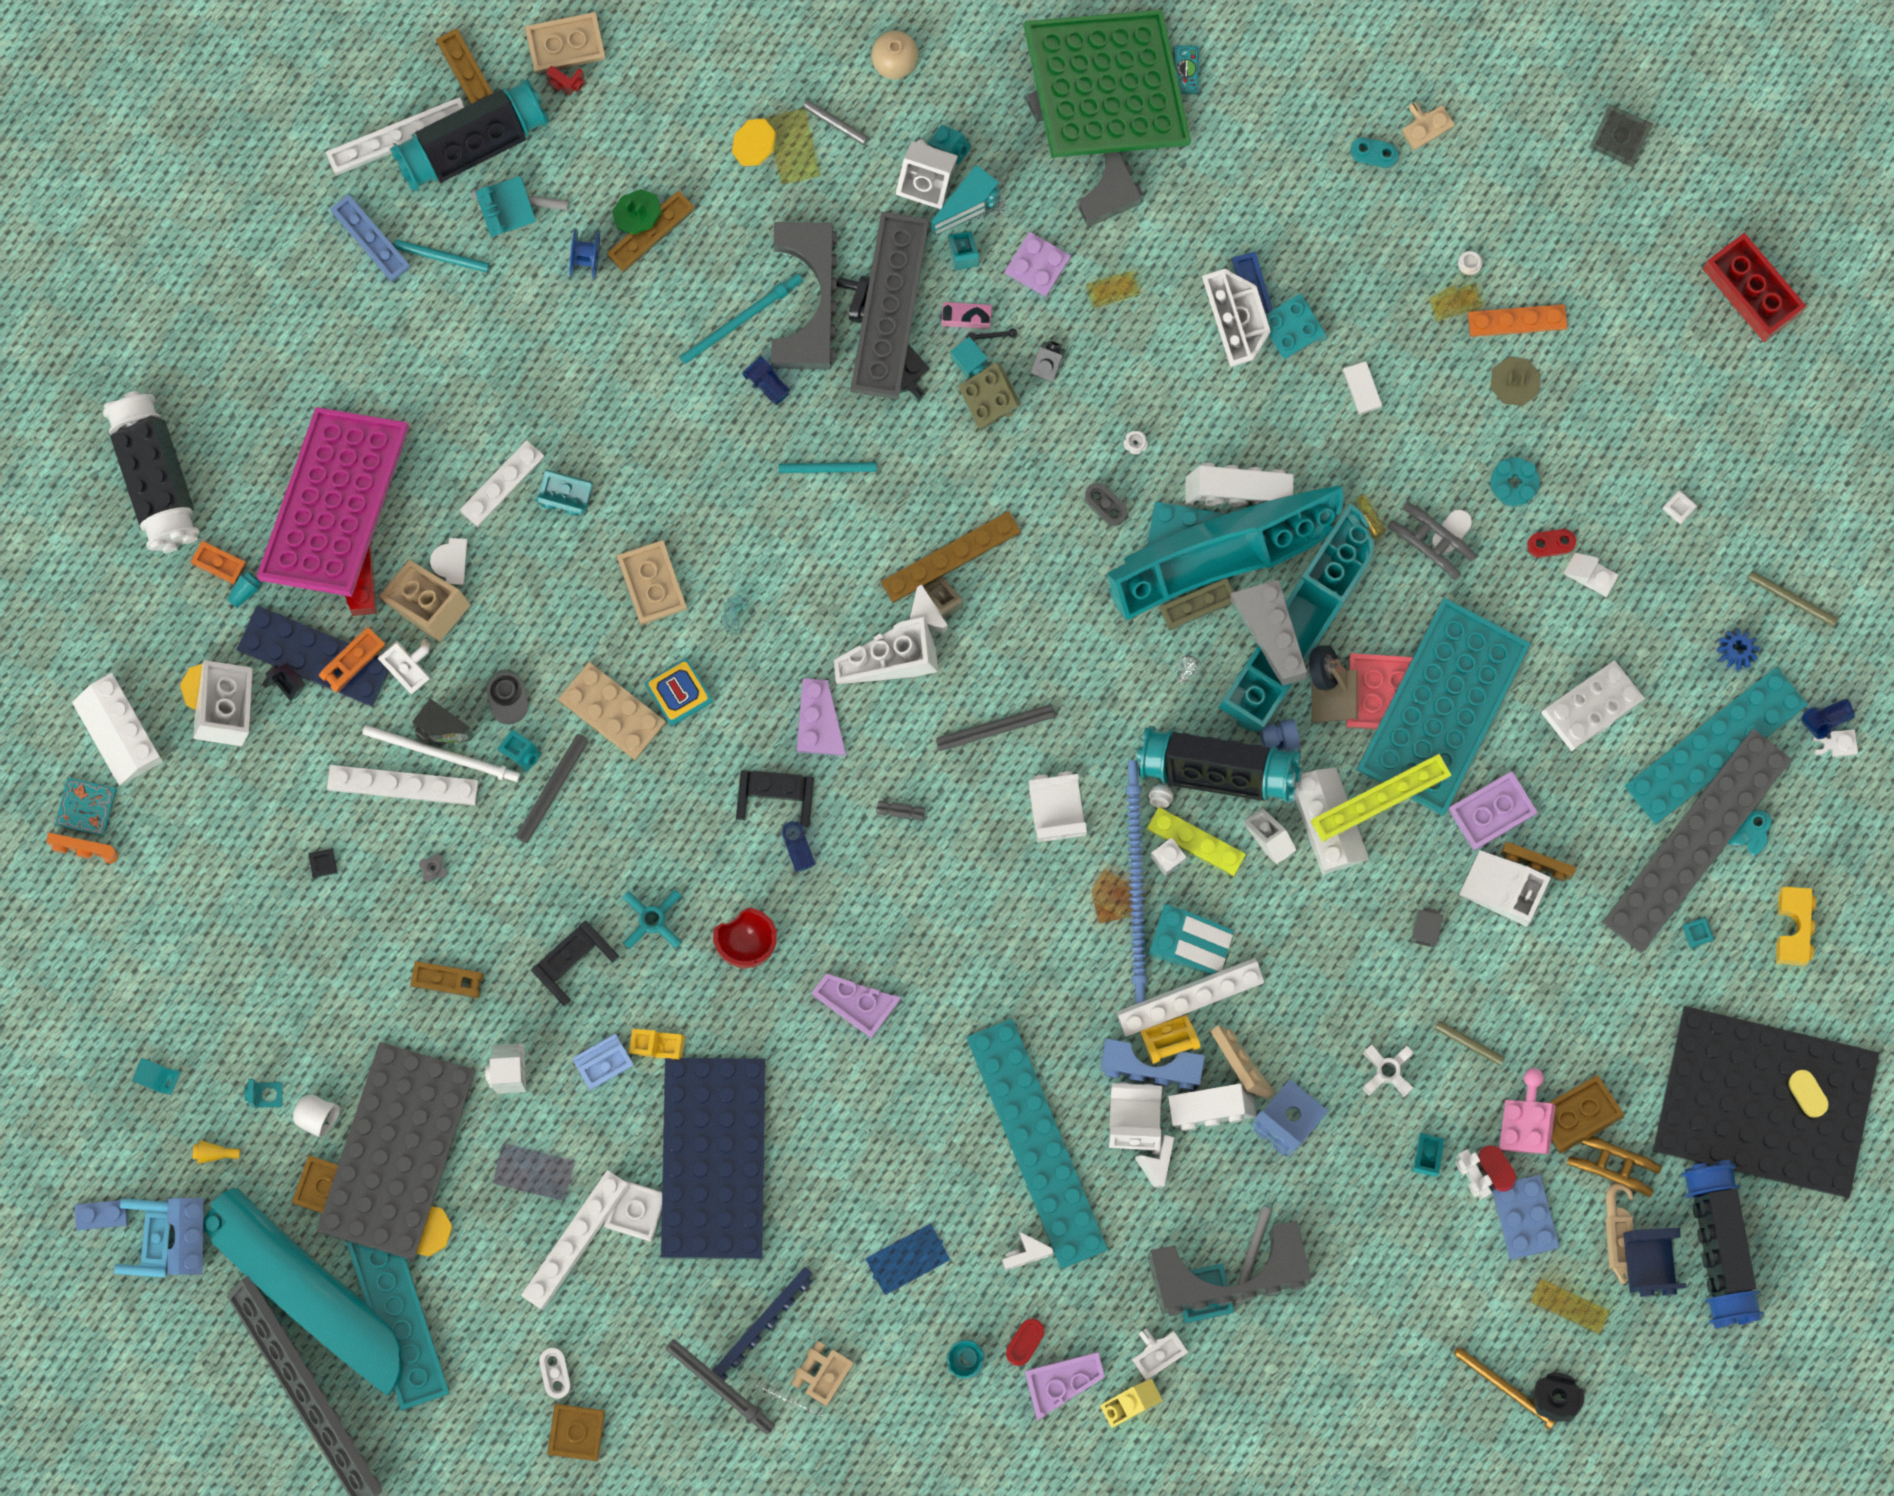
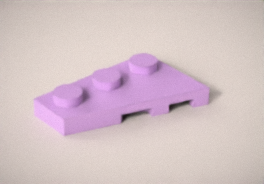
[811,974,901,1039]
[1024,1352,1105,1421]

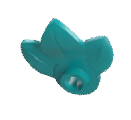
[1728,810,1772,856]

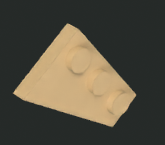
[1210,1026,1275,1099]

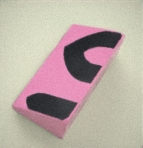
[942,302,991,329]

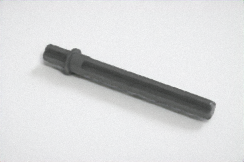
[665,1339,775,1434]

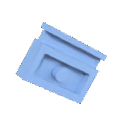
[572,1034,634,1091]

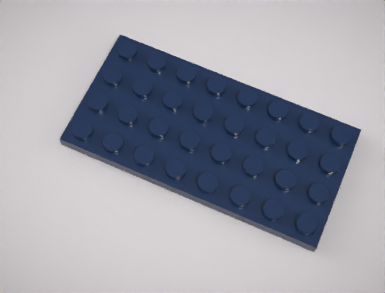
[661,1058,765,1259]

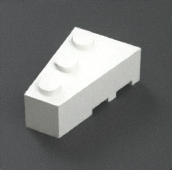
[485,1043,526,1094]
[1168,1084,1257,1131]

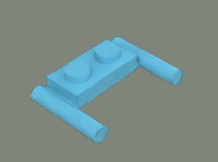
[114,1198,171,1277]

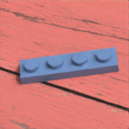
[330,194,411,283]

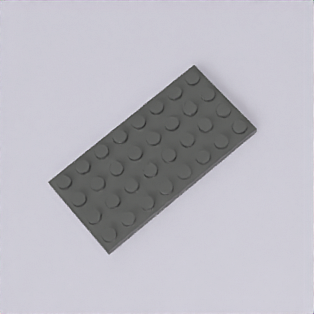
[317,1042,476,1261]

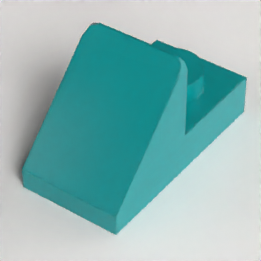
[1411,1133,1444,1177]

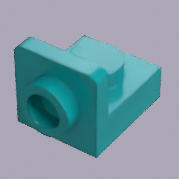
[497,730,542,772]

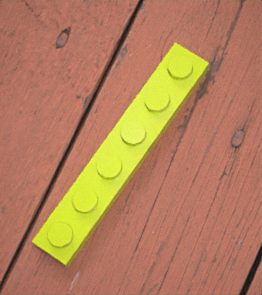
[1310,754,1451,843]

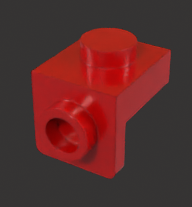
[546,65,585,96]

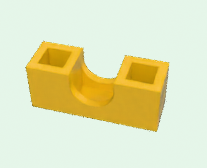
[1776,886,1816,966]

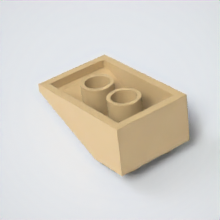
[379,560,471,642]

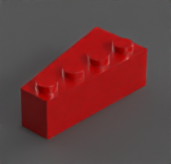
[345,541,377,616]

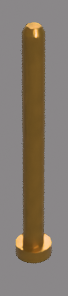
[1453,1347,1556,1430]

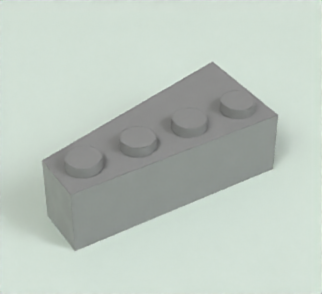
[1231,580,1307,686]

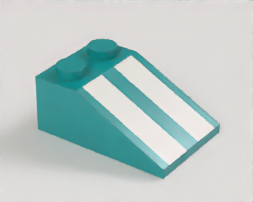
[931,165,1000,235]
[1149,904,1234,975]

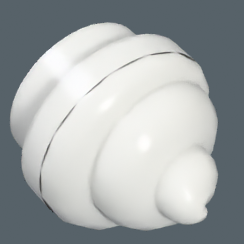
[1148,782,1174,808]

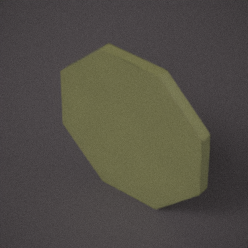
[1490,357,1541,406]

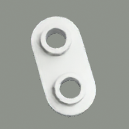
[539,1348,571,1399]

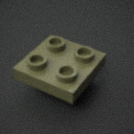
[958,362,1021,429]

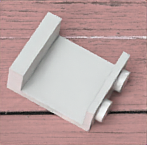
[1029,771,1087,843]
[1109,1082,1162,1150]

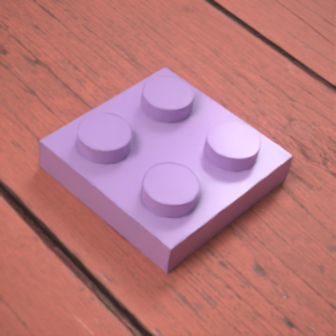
[1004,232,1071,297]

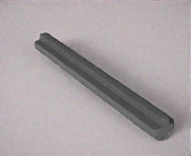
[936,704,1055,751]
[516,734,588,843]

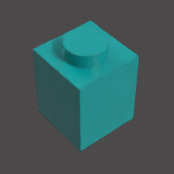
[950,337,988,379]

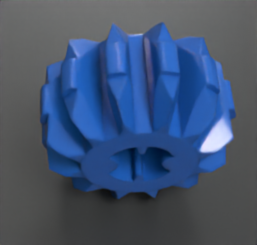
[1716,628,1759,671]

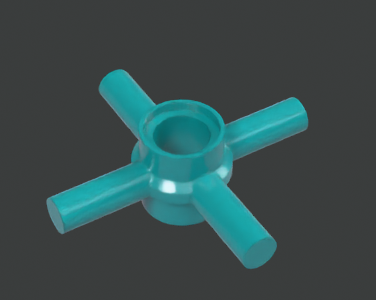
[622,890,682,950]

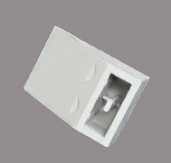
[1459,851,1551,927]

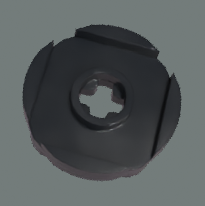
[1533,1372,1585,1422]

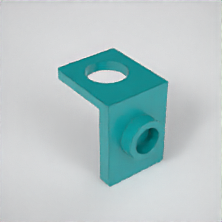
[132,1058,181,1095]
[244,1079,282,1108]

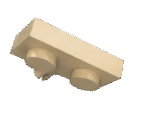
[1401,101,1455,151]

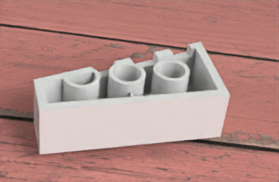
[1185,463,1293,507]

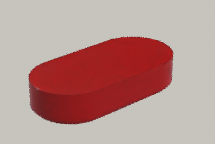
[1478,1145,1516,1192]
[1006,1319,1045,1366]

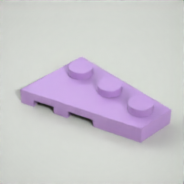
[797,678,846,756]

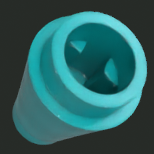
[227,571,262,608]

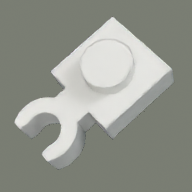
[1813,729,1858,757]

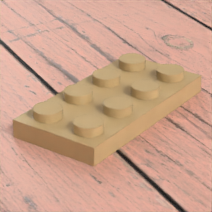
[558,662,666,761]

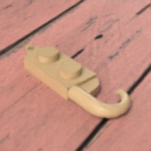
[1605,1183,1633,1284]

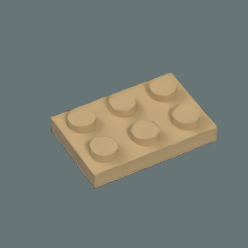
[525,12,606,74]
[617,540,687,626]

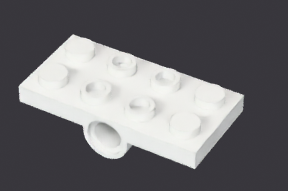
[1541,660,1645,751]

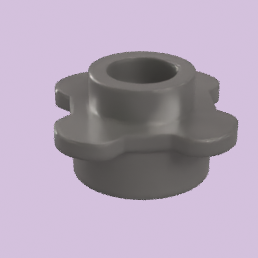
[419,854,447,882]

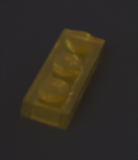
[1530,1279,1610,1335]

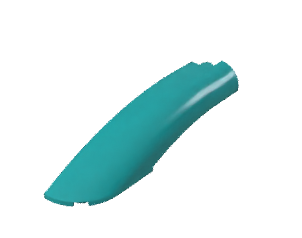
[1107,485,1343,620]
[1218,503,1374,732]
[203,1188,401,1396]

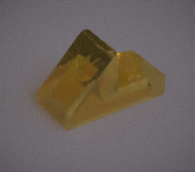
[1429,283,1483,322]

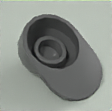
[486,670,528,724]

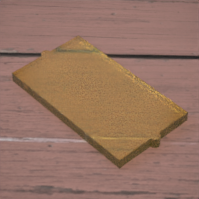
[766,109,820,185]

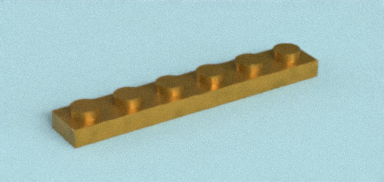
[881,511,1021,603]

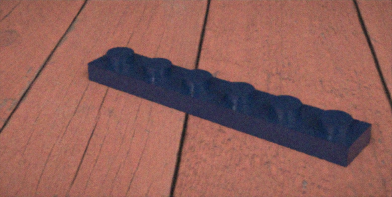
[705,1267,813,1387]

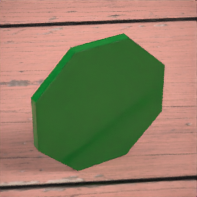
[612,189,662,235]

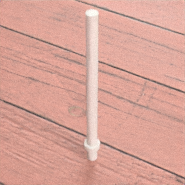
[363,725,521,783]

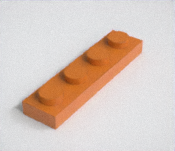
[1468,304,1567,337]

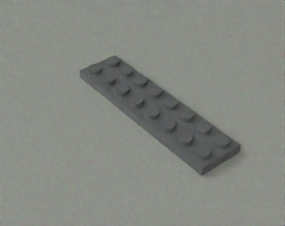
[850,212,929,400]

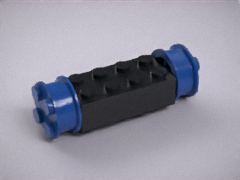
[1681,1160,1765,1329]

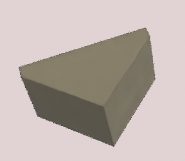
[924,577,963,619]

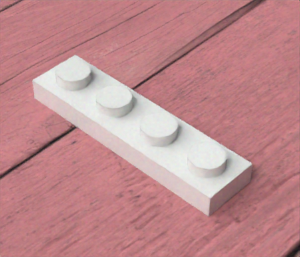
[460,440,545,528]

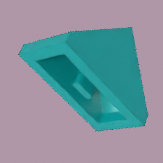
[948,231,979,271]

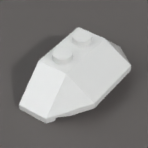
[1202,269,1271,367]

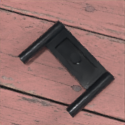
[736,770,814,827]
[531,920,620,1007]

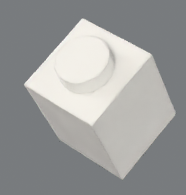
[1151,838,1187,877]

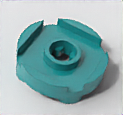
[1490,457,1540,507]

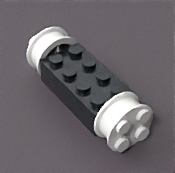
[103,391,199,553]

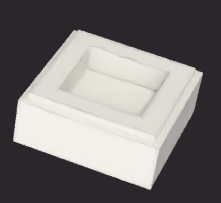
[1662,490,1697,525]

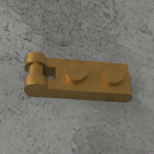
[410,961,484,999]

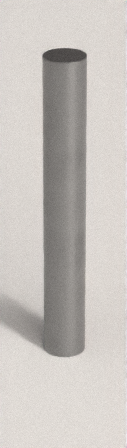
[802,99,868,145]

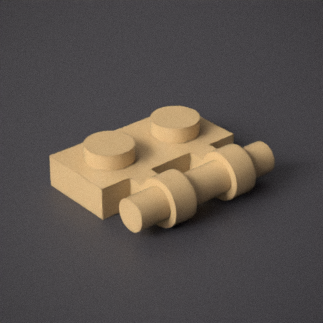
[790,1341,854,1407]

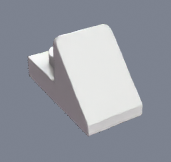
[1563,553,1619,597]
[1135,1135,1174,1188]
[1002,1232,1053,1271]

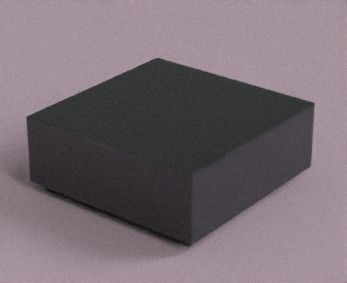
[308,848,338,878]

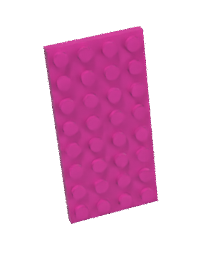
[257,407,409,597]

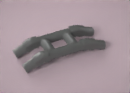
[1388,502,1477,580]

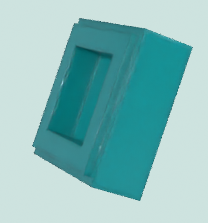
[1682,917,1715,949]

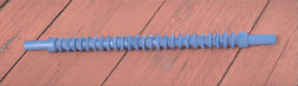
[1126,760,1147,1004]

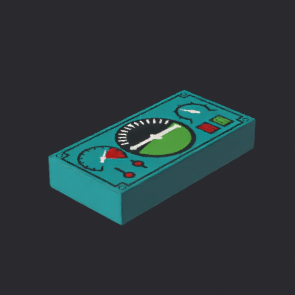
[1174,45,1199,94]

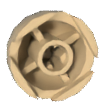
[871,30,919,79]

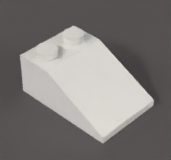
[193,660,253,746]

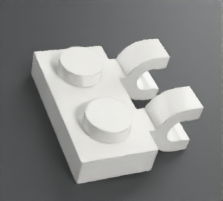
[1455,1149,1493,1200]

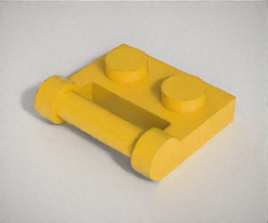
[1140,1014,1201,1064]

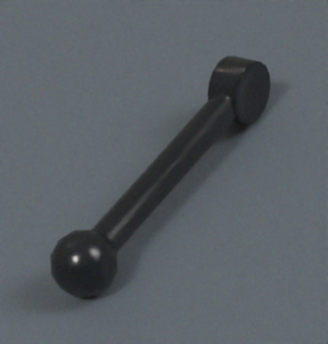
[967,328,1017,341]

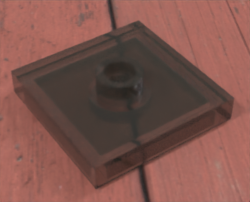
[1589,104,1653,168]

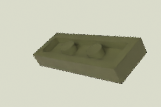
[1159,578,1233,631]

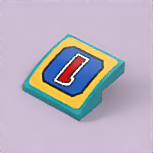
[644,658,713,727]

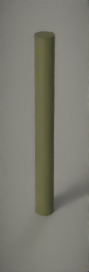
[1747,571,1838,627]

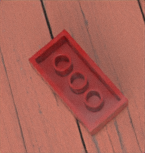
[1703,232,1806,343]

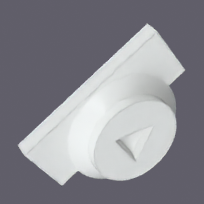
[430,538,467,585]

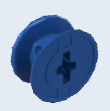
[569,228,600,279]

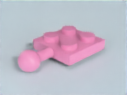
[1499,1068,1556,1155]

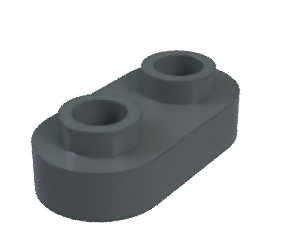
[1085,483,1127,526]

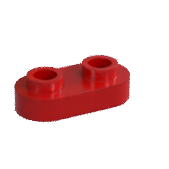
[1527,529,1576,558]

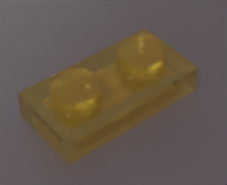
[1086,271,1140,309]

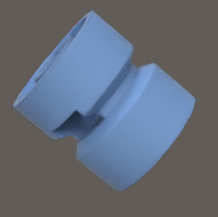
[1259,719,1300,752]

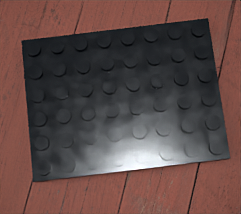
[1652,1006,1880,1199]

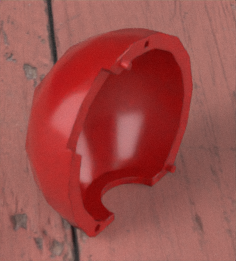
[713,908,777,969]

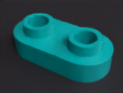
[1350,137,1399,168]

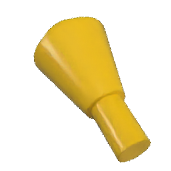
[192,1139,240,1164]

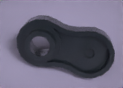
[836,275,870,323]

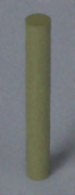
[1435,1020,1505,1066]

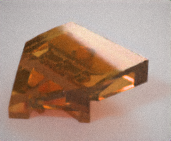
[1091,869,1147,924]

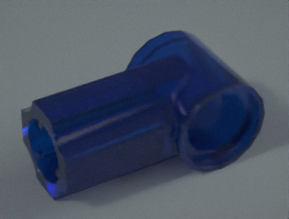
[742,356,791,406]
[1801,699,1855,739]
[782,821,816,872]

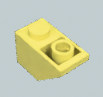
[1100,1378,1163,1428]

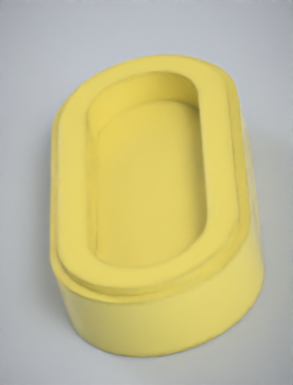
[1789,1070,1828,1118]

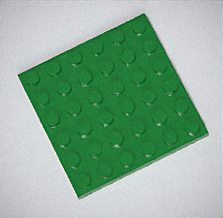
[1023,10,1191,158]

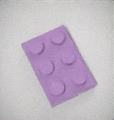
[1448,771,1538,851]

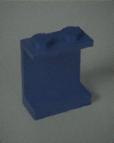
[1623,1228,1686,1297]

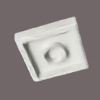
[603,1180,662,1242]

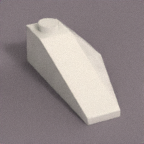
[834,617,938,684]

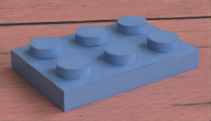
[1491,1175,1559,1260]

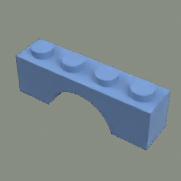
[1100,1039,1205,1091]

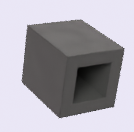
[1410,908,1443,948]

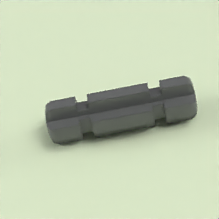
[876,800,925,821]

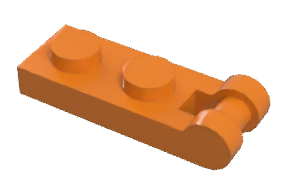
[319,627,386,693]
[46,833,118,864]

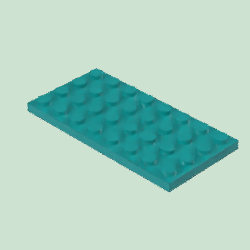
[1356,597,1531,816]

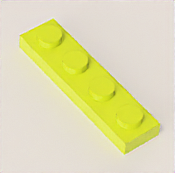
[1147,807,1246,877]

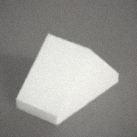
[909,584,948,633]

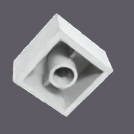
[895,139,958,209]

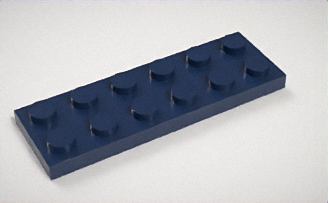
[237,605,389,707]

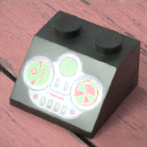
[412,698,474,746]

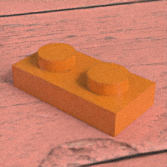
[191,541,247,585]

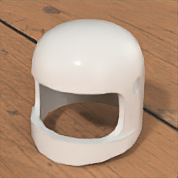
[293,1094,340,1138]

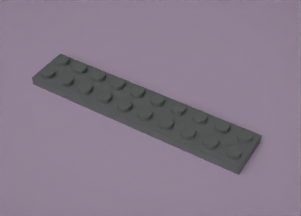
[1601,729,1792,953]
[227,1276,383,1496]

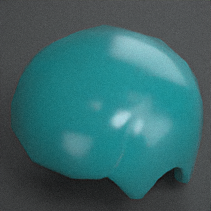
[946,1340,985,1379]

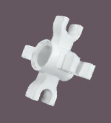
[1362,1044,1414,1097]

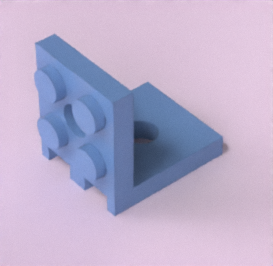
[1251,1079,1328,1157]

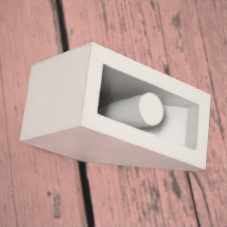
[1243,808,1296,864]

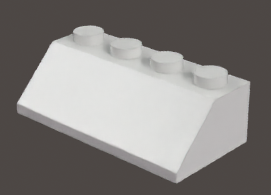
[72,673,163,786]
[1295,767,1369,875]

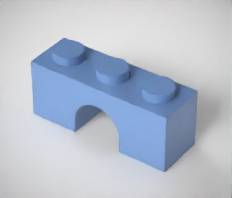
[167,1198,203,1275]

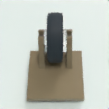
[1308,645,1358,724]

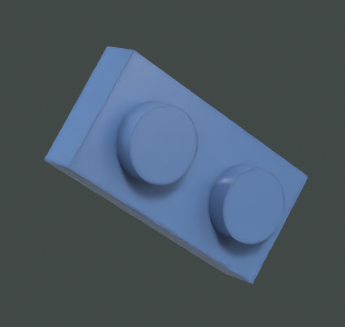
[75,1200,128,1231]

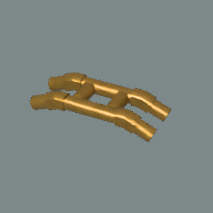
[1567,1136,1662,1197]

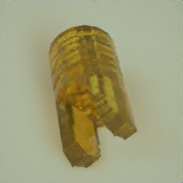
[1346,493,1386,540]

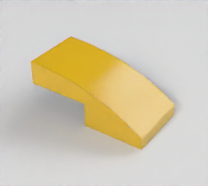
[629,1029,686,1060]

